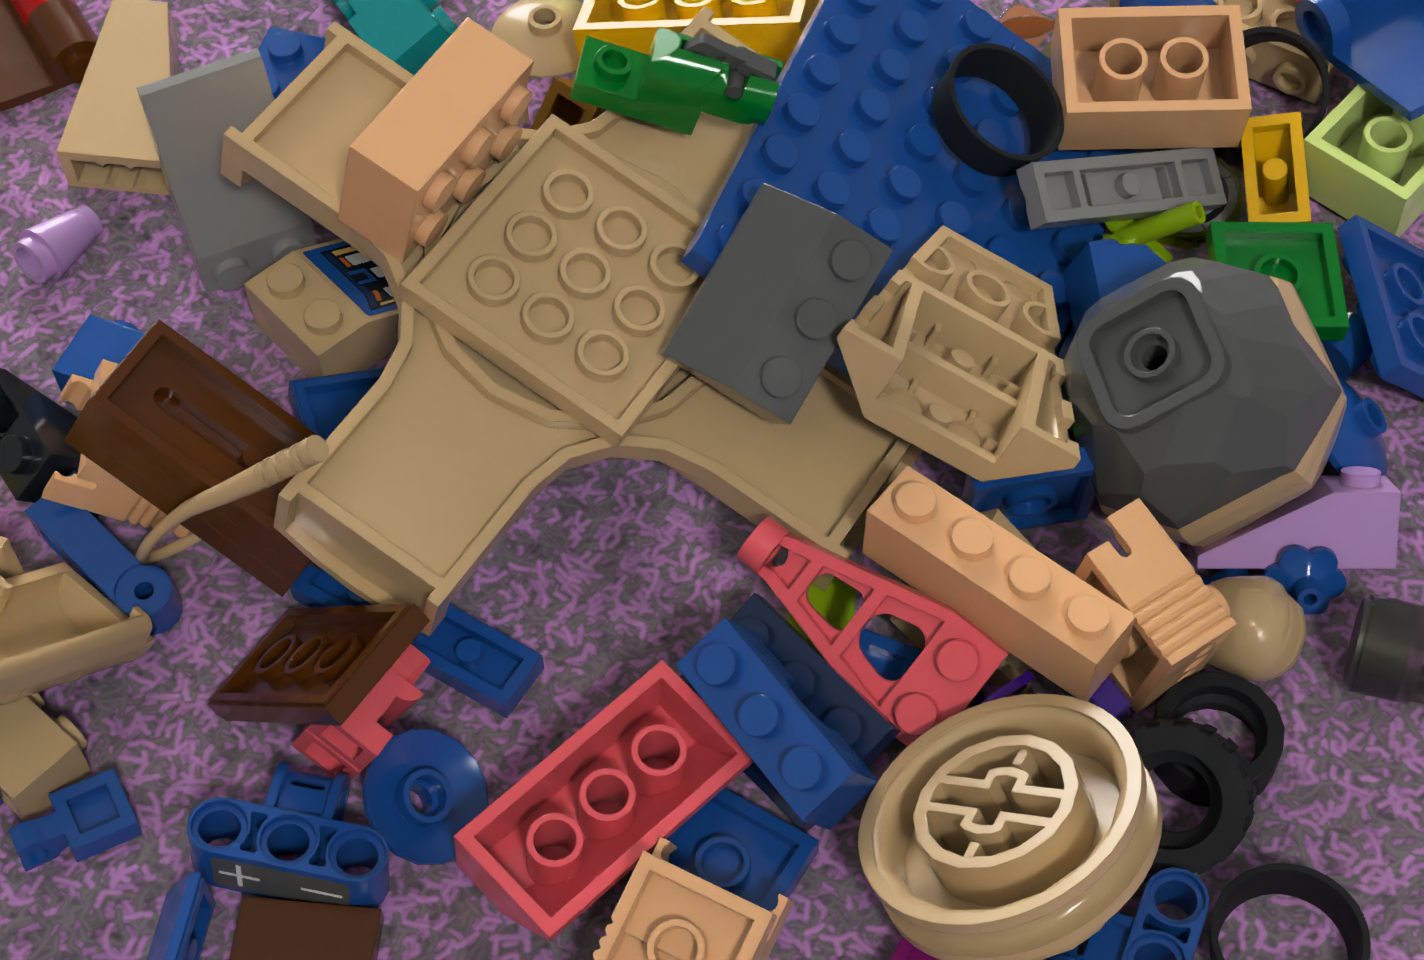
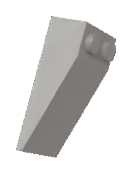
[137,48,317,294]

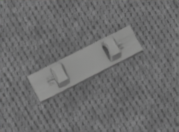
[1016,148,1227,230]

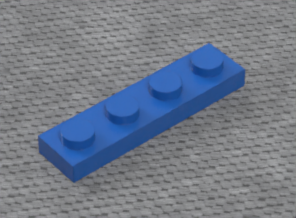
[290,564,544,718]

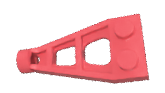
[736,516,1010,747]

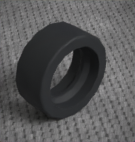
[1153,671,1285,807]

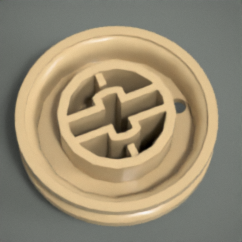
[858,693,1163,960]

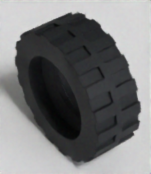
[1129,717,1256,875]

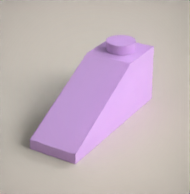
[1187,466,1401,569]

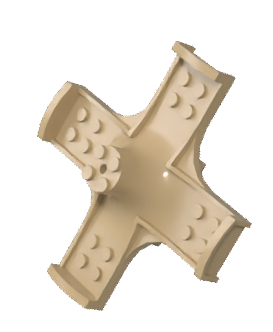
[220,6,924,636]

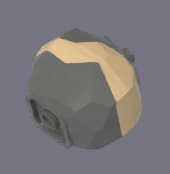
[1061,257,1347,547]

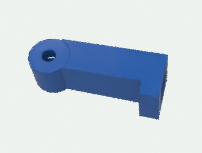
[24,470,183,635]

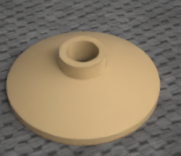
[491,0,583,78]

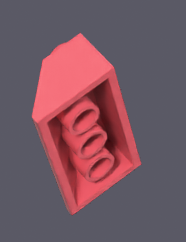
[454,660,754,942]

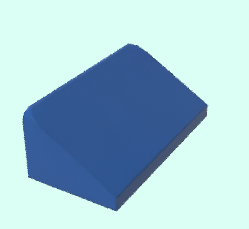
[146,871,216,960]

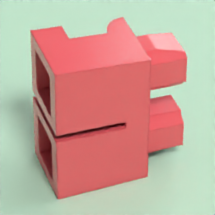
[291,644,431,780]

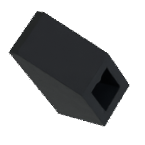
[0,368,81,503]

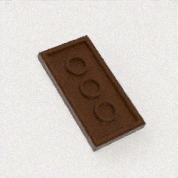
[207,603,430,726]

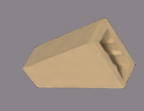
[56,0,179,196]

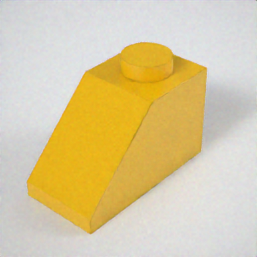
[1241,111,1312,223]

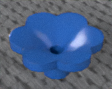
[1261,544,1346,615]

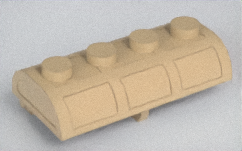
[0,562,155,706]

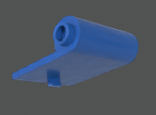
[1295,0,1424,121]

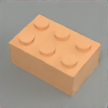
[1050,5,1252,150]
[338,17,534,263]

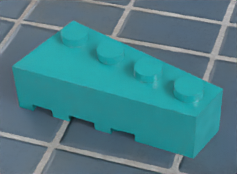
[332,0,458,75]

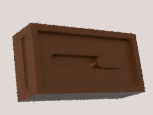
[64,319,322,597]

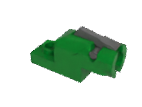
[570,27,783,136]

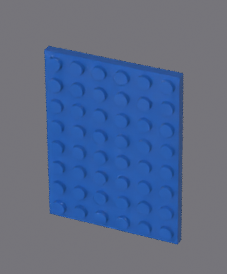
[680,0,1137,378]

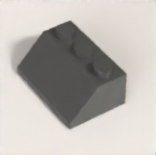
[660,183,893,424]

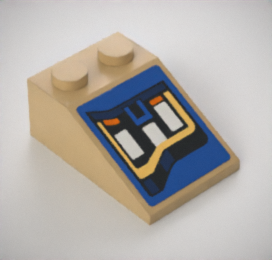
[244,238,399,378]

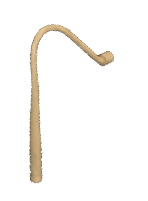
[136,435,329,565]

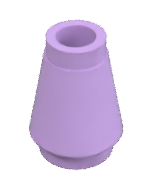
[12,205,103,284]

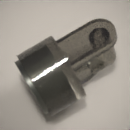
[1343,593,1424,705]

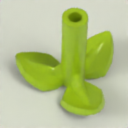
[1102,200,1206,263]

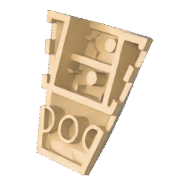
[837,225,1081,482]

